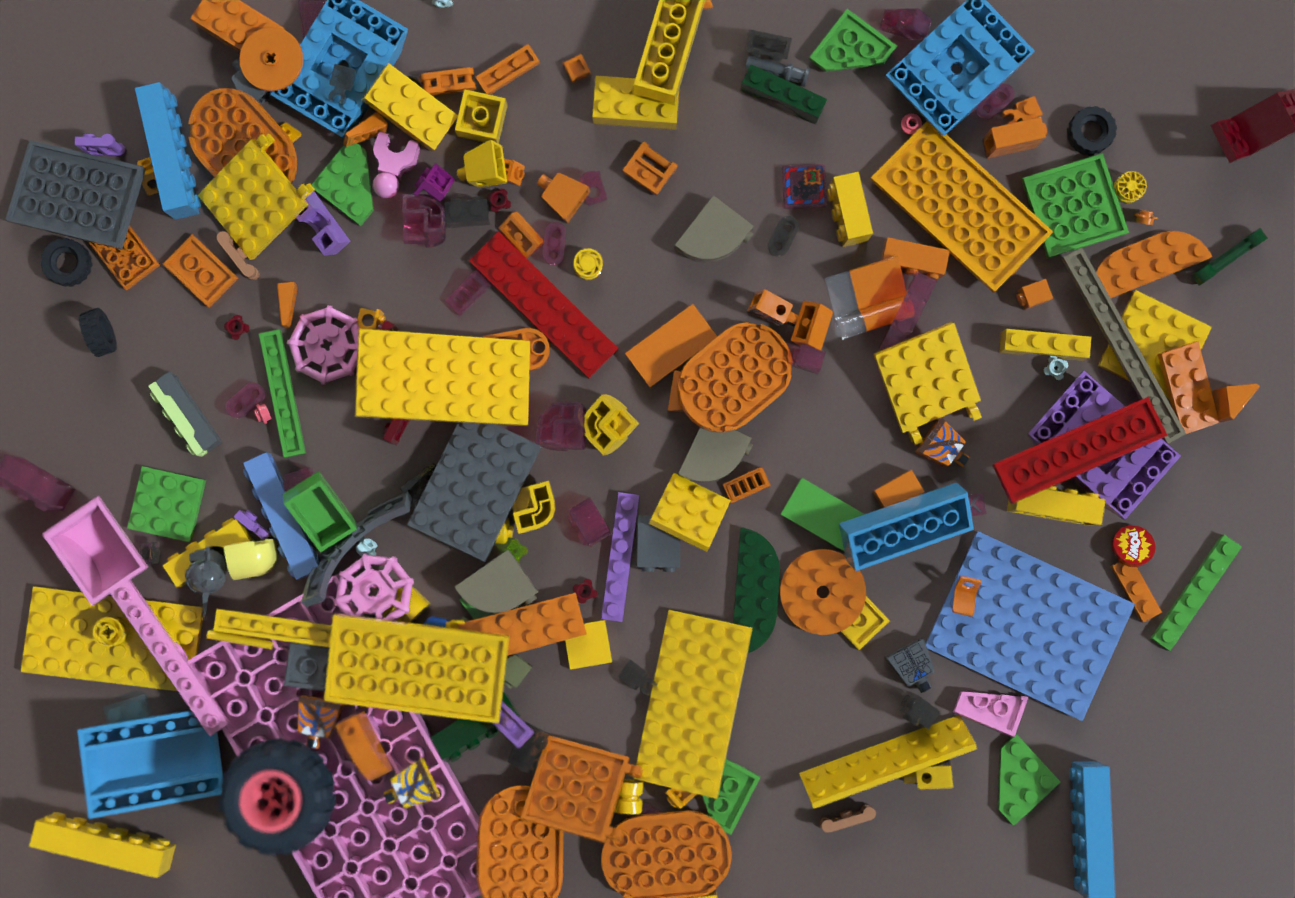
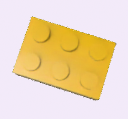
[827,171,873,247]

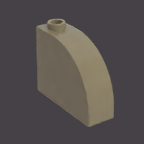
[674,195,754,263]
[678,427,753,482]
[455,550,539,613]

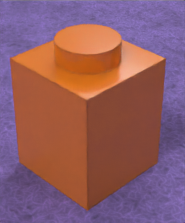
[1017,279,1053,310]

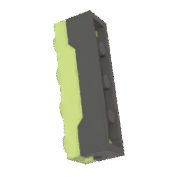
[148,371,223,457]

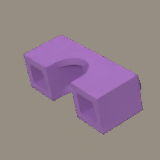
[296,192,351,256]

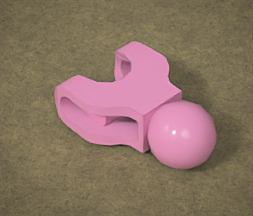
[373,132,420,198]

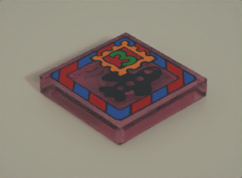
[782,164,827,209]

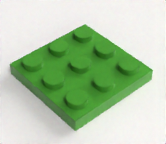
[127,466,206,542]

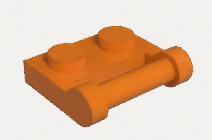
[623,141,678,196]

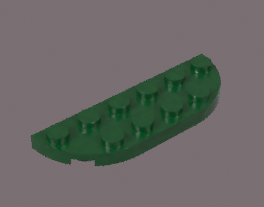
[733,528,780,653]

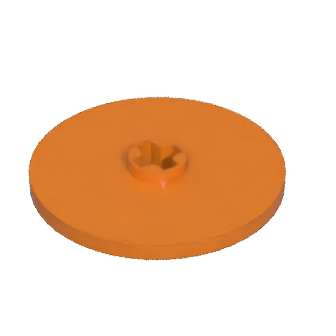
[240,27,304,91]

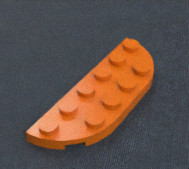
[1096,231,1212,298]

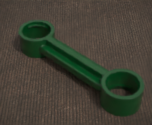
[1191,228,1268,286]

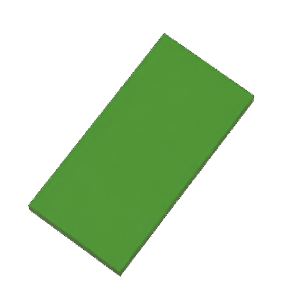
[780,478,865,552]

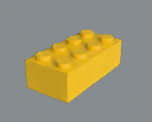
[362,64,458,151]
[593,76,679,130]
[1007,486,1106,526]

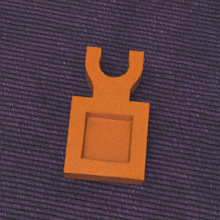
[1001,96,1043,125]

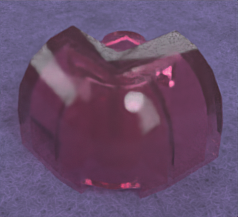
[402,194,446,248]
[535,402,587,451]

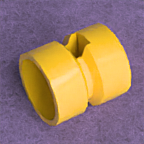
[614,779,643,814]

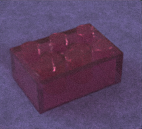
[0,454,76,512]

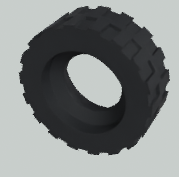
[1067,106,1117,155]
[40,238,93,287]
[79,307,117,357]

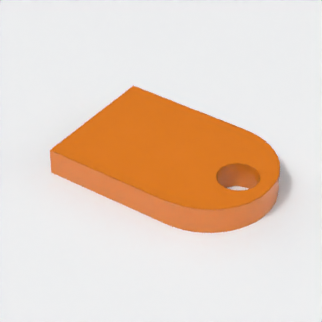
[483,328,550,371]

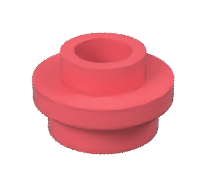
[901,113,922,135]
[254,404,271,424]

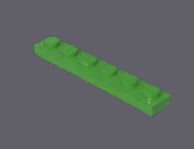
[259,329,306,458]
[1150,534,1242,651]

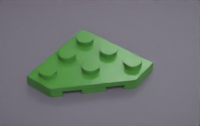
[809,9,897,72]
[312,143,374,226]
[997,734,1061,826]
[703,758,761,835]

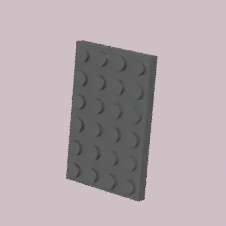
[5,140,146,250]
[407,422,542,562]

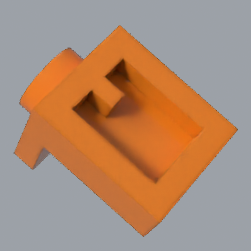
[504,159,525,186]

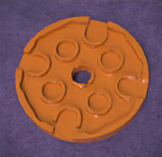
[780,549,866,635]

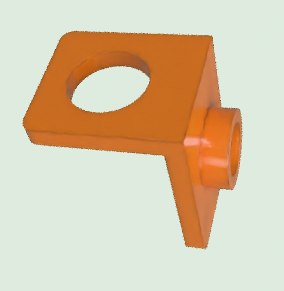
[952,576,981,617]

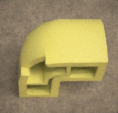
[224,539,278,580]

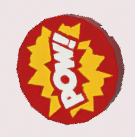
[1112,525,1156,567]

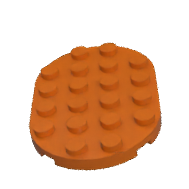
[188,88,297,184]
[677,322,793,433]
[476,786,564,898]
[601,810,732,898]

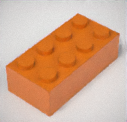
[190,0,285,63]

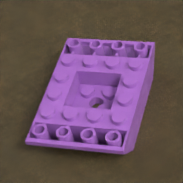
[1027,371,1181,520]

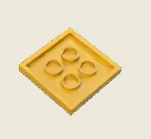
[649,473,731,552]

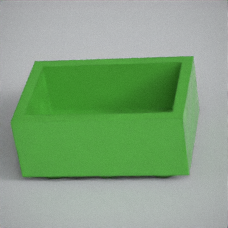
[283,471,357,552]

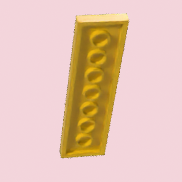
[799,715,977,809]

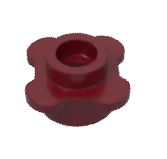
[487,189,511,212]
[224,315,250,340]
[573,579,598,604]

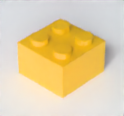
[455,89,508,144]

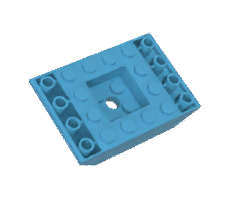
[270,0,408,138]
[885,0,1035,136]

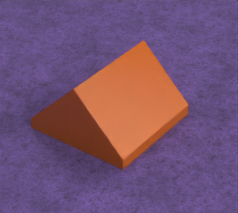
[1212,384,1260,423]

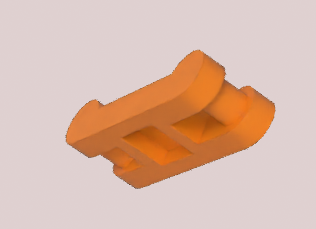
[420,67,476,96]

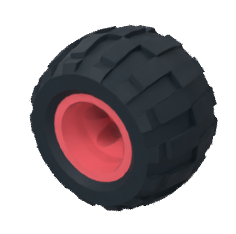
[218,738,336,856]

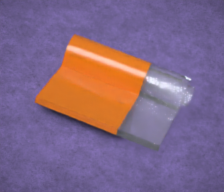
[825,255,915,340]

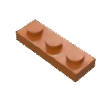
[476,44,540,95]
[1110,561,1162,623]

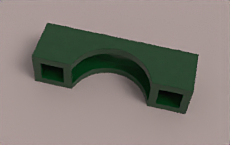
[740,64,827,124]

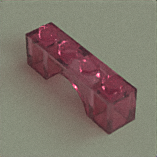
[879,271,937,350]

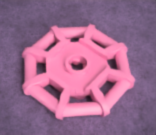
[287,305,359,385]
[334,553,414,621]

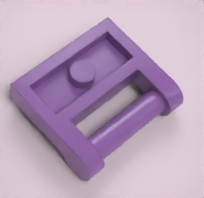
[75,134,127,157]

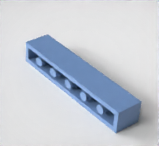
[243,452,321,580]

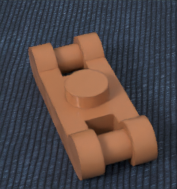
[217,231,260,280]
[819,804,876,833]

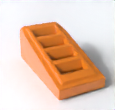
[343,112,388,147]
[277,282,298,328]
[722,467,771,504]

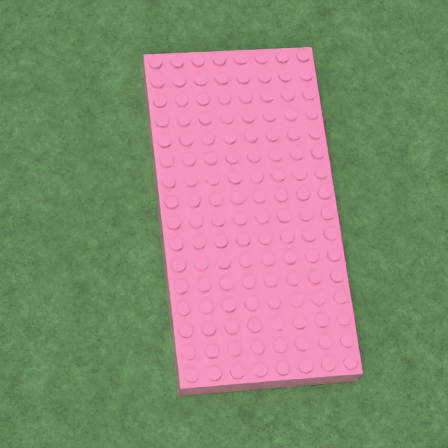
[188,575,480,898]

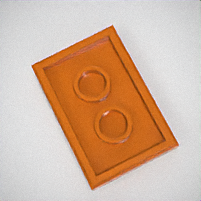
[163,234,238,308]

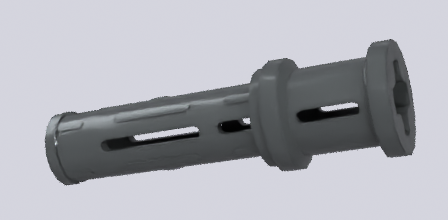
[745,55,810,87]

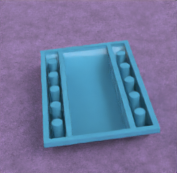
[78,710,223,819]

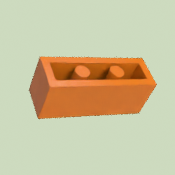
[881,237,950,280]

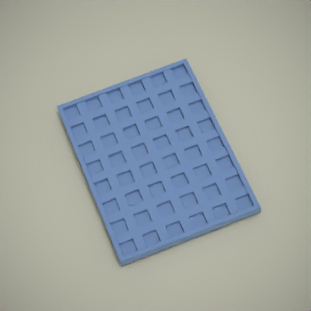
[926,531,1135,721]

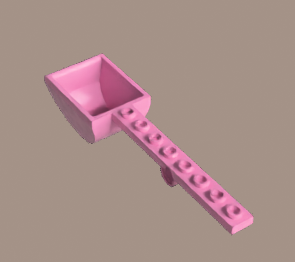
[43,496,230,736]

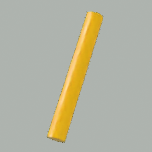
[207,630,274,650]

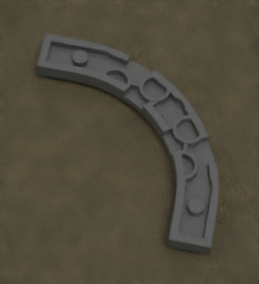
[301,492,412,608]

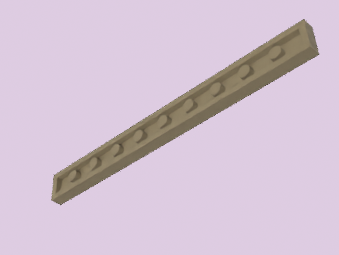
[1062,248,1186,444]

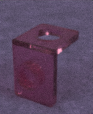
[579,171,607,206]

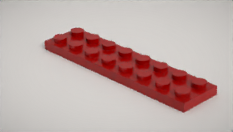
[469,231,619,379]
[992,397,1168,504]

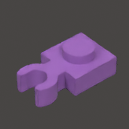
[234,510,271,540]

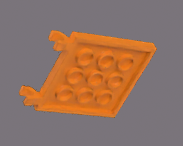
[521,735,643,843]

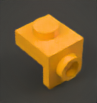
[666,788,697,809]

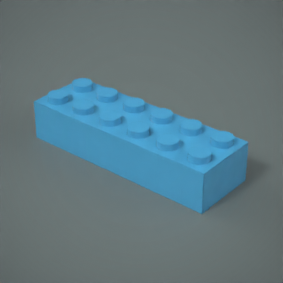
[135,82,201,220]
[839,483,974,571]
[1069,761,1115,898]

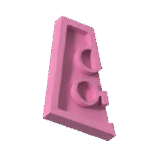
[953,692,1028,737]

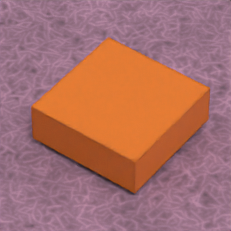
[563,54,591,83]

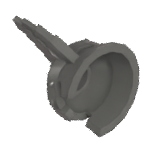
[185,547,228,620]

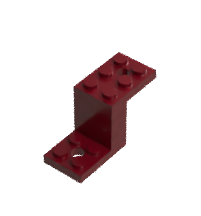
[1210,89,1295,163]

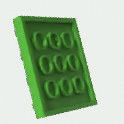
[1021,153,1129,259]

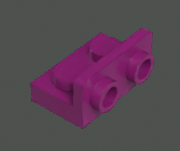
[413,163,455,202]

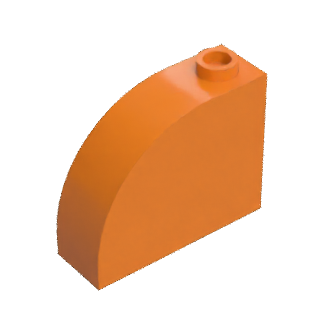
[336,711,393,781]

